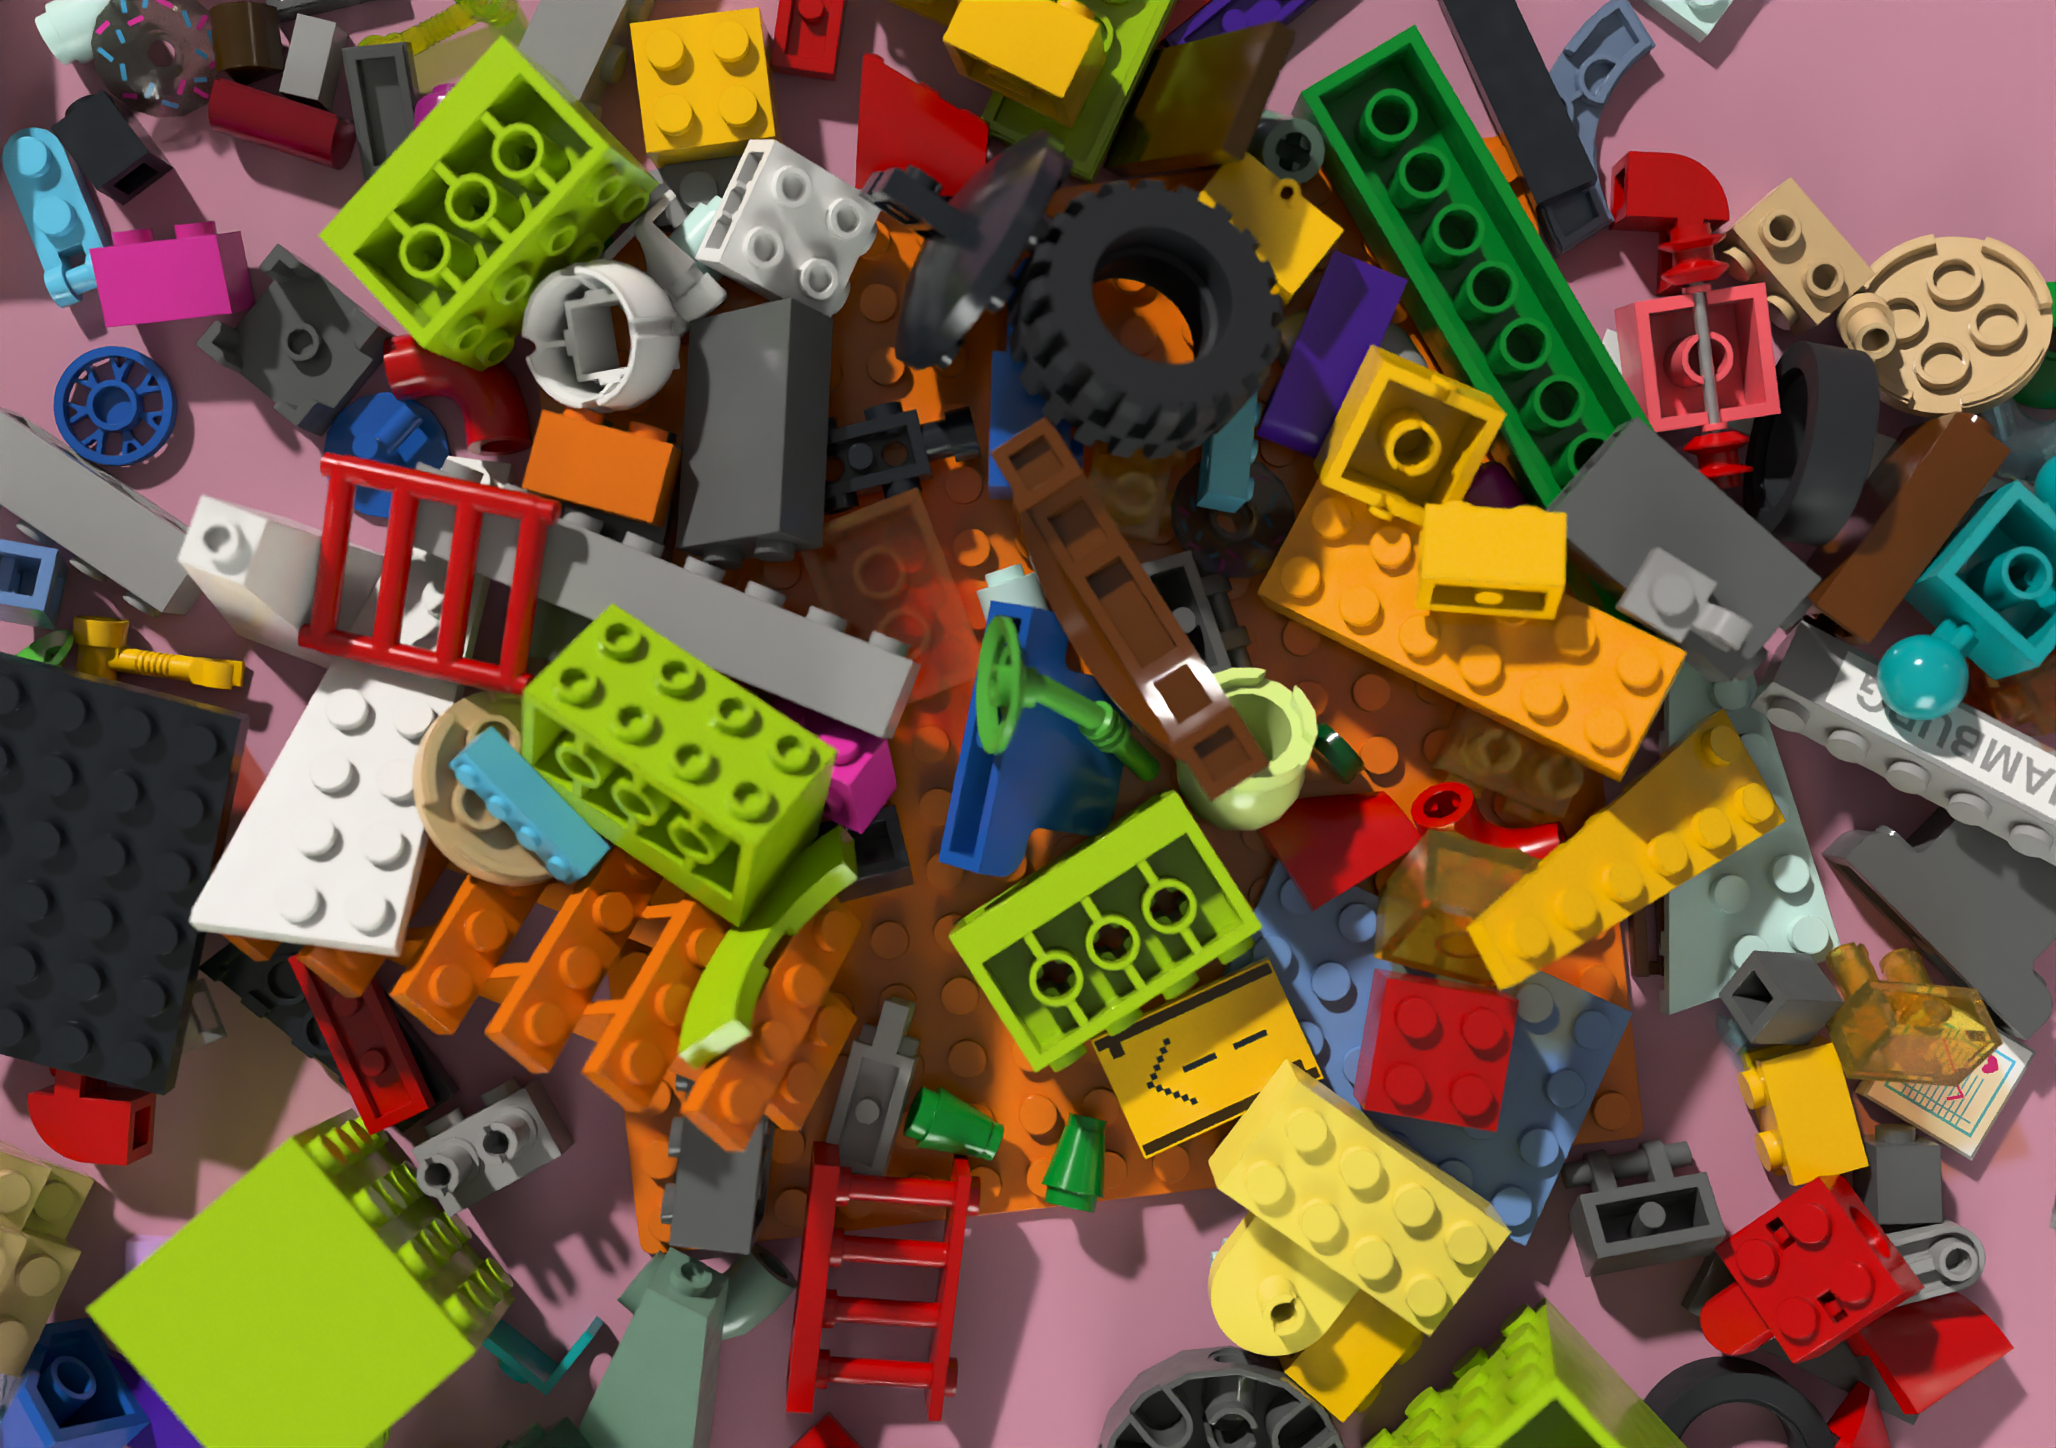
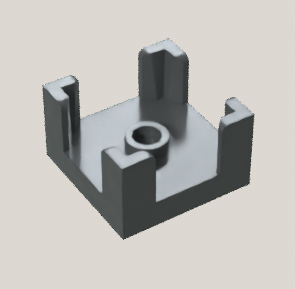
[196,244,396,437]

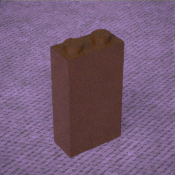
[1792,411,2012,645]

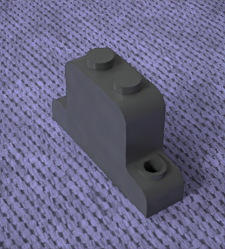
[1822,806,2056,1040]

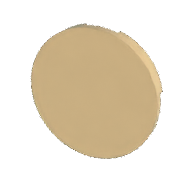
[1845,234,2053,418]
[412,690,602,886]

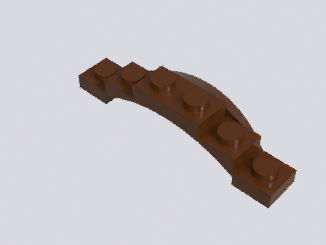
[990,416,1270,802]

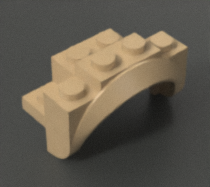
[0,1140,95,1378]

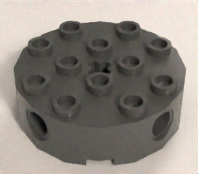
[1097,1346,1346,1448]

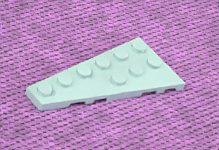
[1659,660,1844,1015]

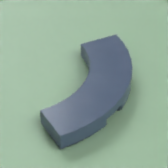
[1537,0,1656,258]

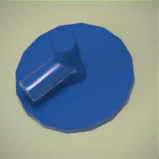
[323,392,452,519]

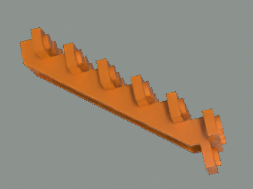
[220,836,863,1151]

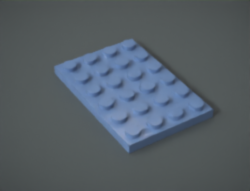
[1222,858,1633,1246]

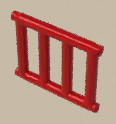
[297,452,562,697]

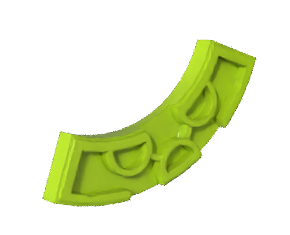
[679,824,858,1070]

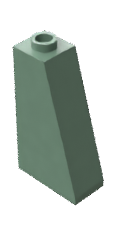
[568,1247,729,1448]

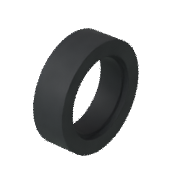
[1743,341,1880,547]
[1644,1356,1835,1448]

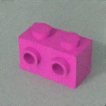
[89,221,255,328]
[767,695,898,834]

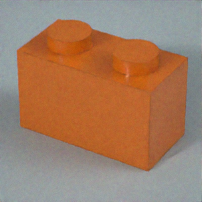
[522,405,682,529]

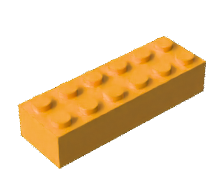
[1257,478,1686,783]

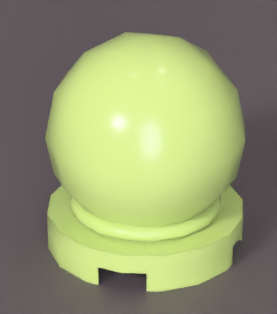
[1175,668,1318,831]

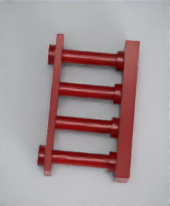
[786,1141,981,1422]

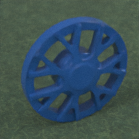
[53,346,178,467]

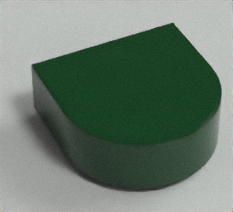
[1312,722,1364,785]

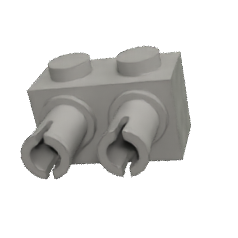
[411,1077,575,1218]

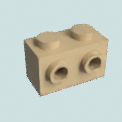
[1715,177,1876,336]

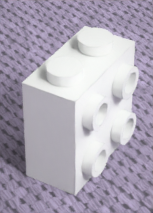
[694,140,881,317]

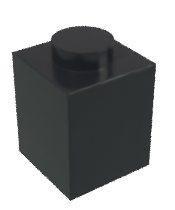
[51,89,174,205]

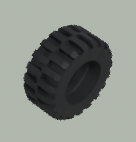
[1007,179,1284,459]

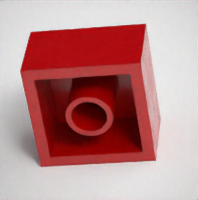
[1353,968,1519,1132]

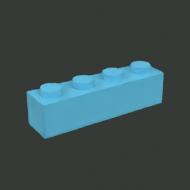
[1196,384,1263,514]
[448,726,611,885]

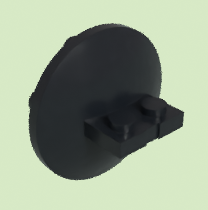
[859,129,1074,371]

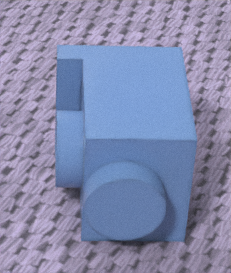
[0,539,69,630]

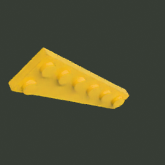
[1466,708,1786,990]

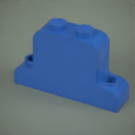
[938,600,1132,877]

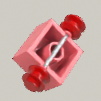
[1614,223,1781,489]

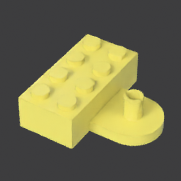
[1208,1058,1511,1356]

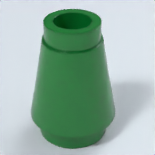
[903,1086,1004,1161]
[1041,1113,1107,1213]

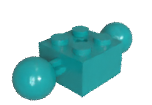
[1876,455,2056,720]

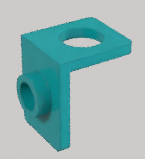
[482,1316,604,1396]

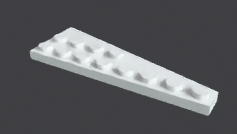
[190,456,516,957]

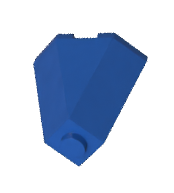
[0,1317,151,1448]

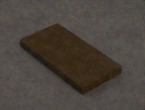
[1103,20,1296,177]

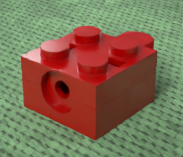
[1700,1174,1925,1364]

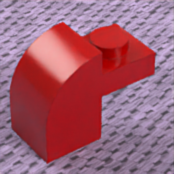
[1609,151,1730,296]
[28,1067,157,1166]

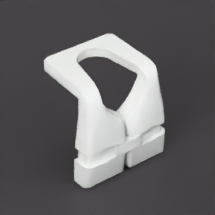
[598,189,727,338]

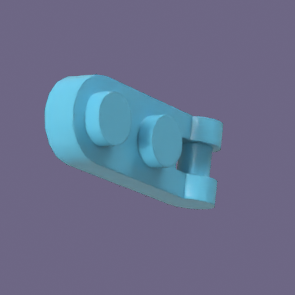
[2,127,111,308]

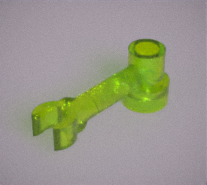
[358,0,517,56]

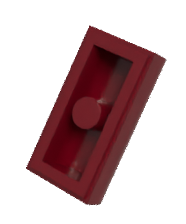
[208,78,357,170]

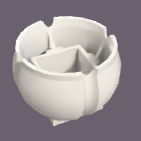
[522,259,680,413]

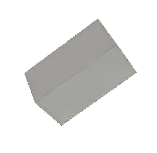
[279,13,349,112]

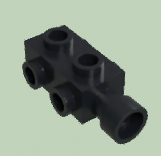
[824,401,981,515]

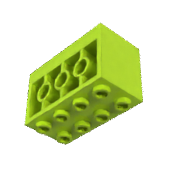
[318,35,660,372]
[522,603,838,928]
[949,787,1263,1073]

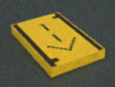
[1090,956,1324,1159]

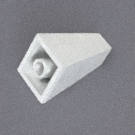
[177,495,384,669]

